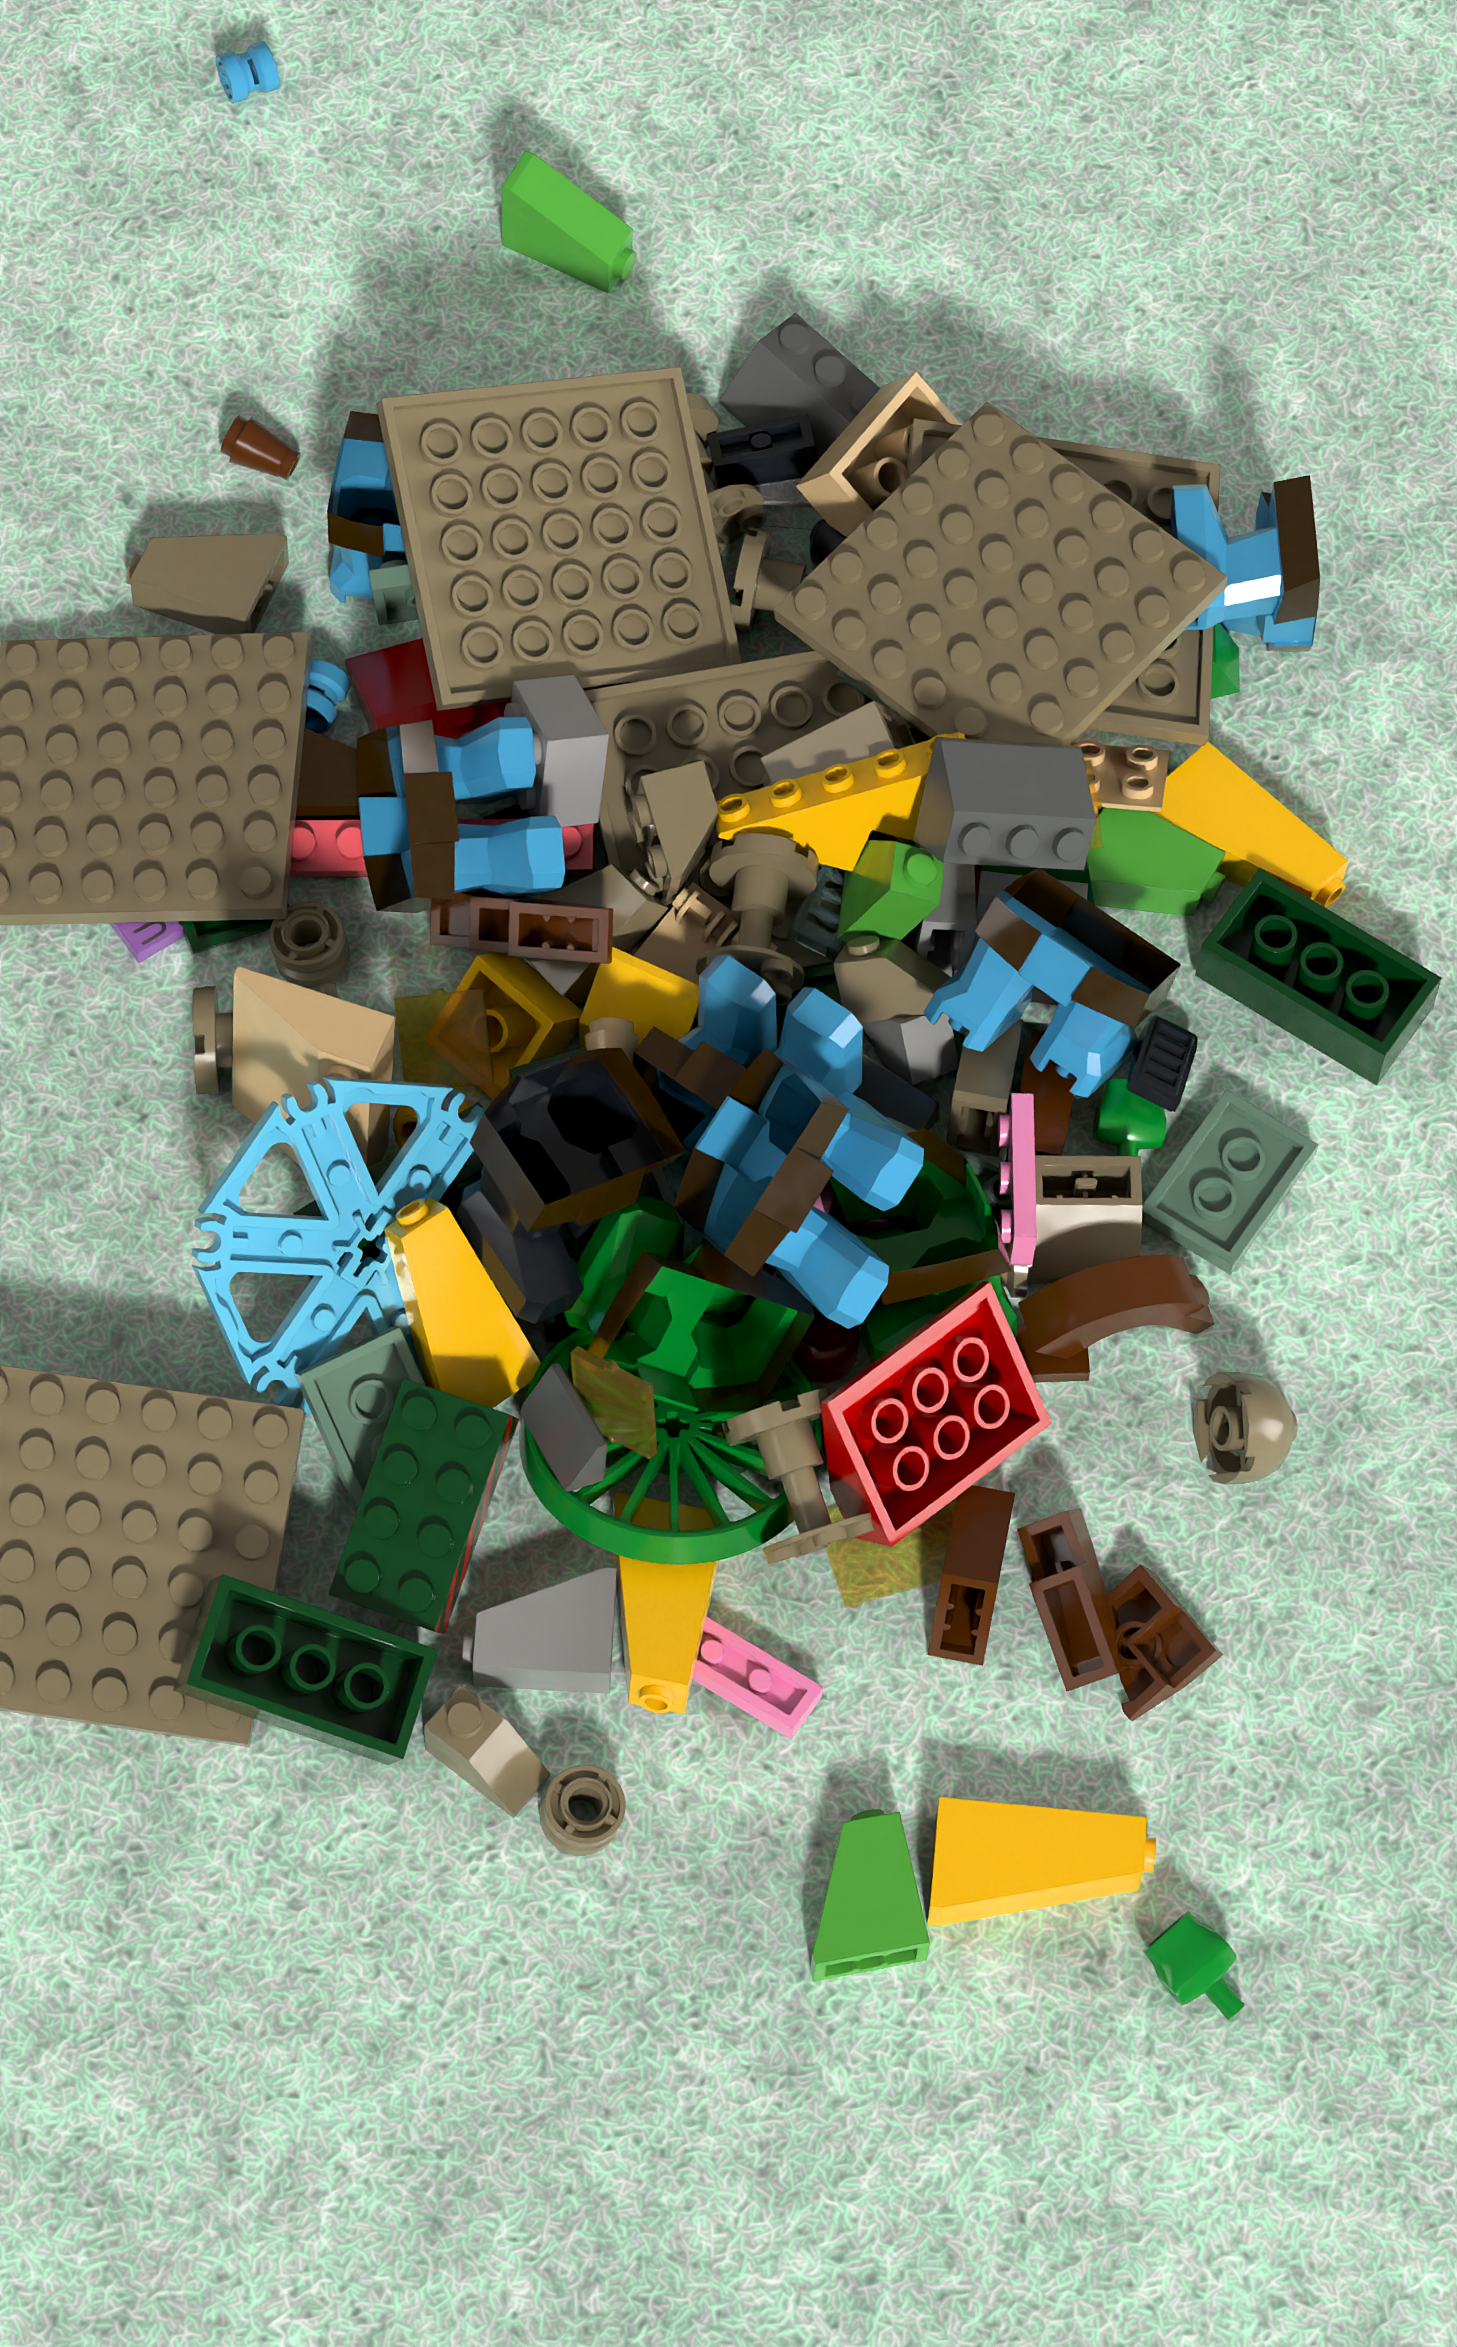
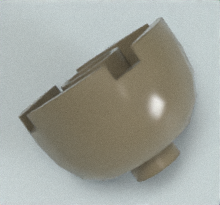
[1194,1372,1298,1485]

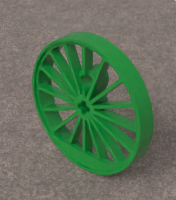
[519,1316,822,1565]

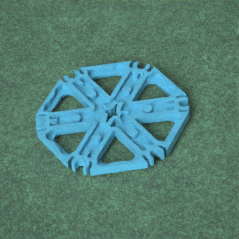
[191,1076,517,1414]

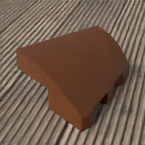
[1107,1564,1223,1721]

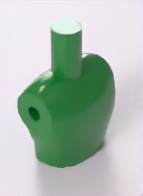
[1093,1078,1167,1156]
[1143,1911,1245,2020]

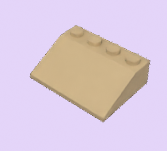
[232,966,395,1168]

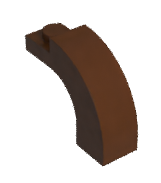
[1018,1255,1215,1359]

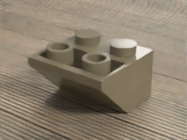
[628,760,719,906]
[1031,1155,1143,1283]

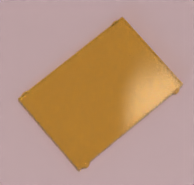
[825,1497,957,1608]

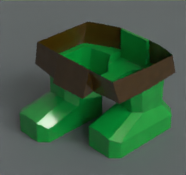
[775,1129,1017,1364]
[564,1193,815,1412]

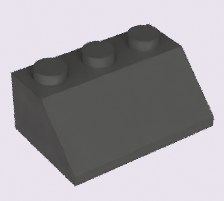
[720,313,880,460]
[913,737,1096,870]

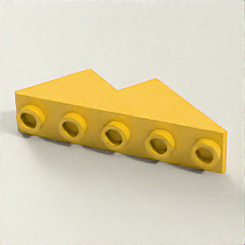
[716,732,965,872]

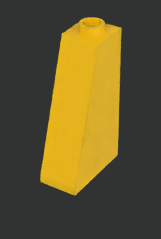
[1149,741,1348,908]
[384,1198,541,1409]
[612,1492,727,1714]
[927,1797,1156,1926]

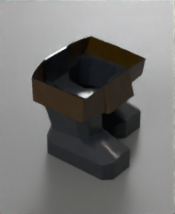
[453,1048,685,1324]

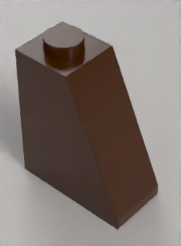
[927,1485,1015,1666]

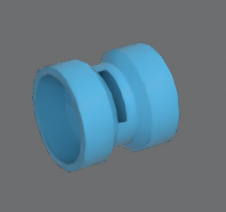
[216,41,280,104]
[305,659,351,733]

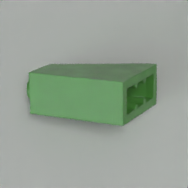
[501,150,636,293]
[1087,807,1226,916]
[837,840,944,942]
[811,1809,930,1982]

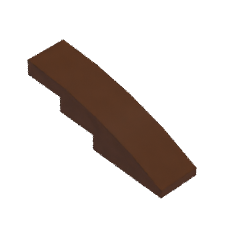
[430,892,613,964]

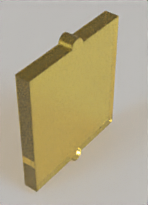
[394,988,495,1090]
[570,1346,657,1460]

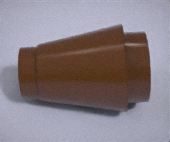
[220,415,301,480]

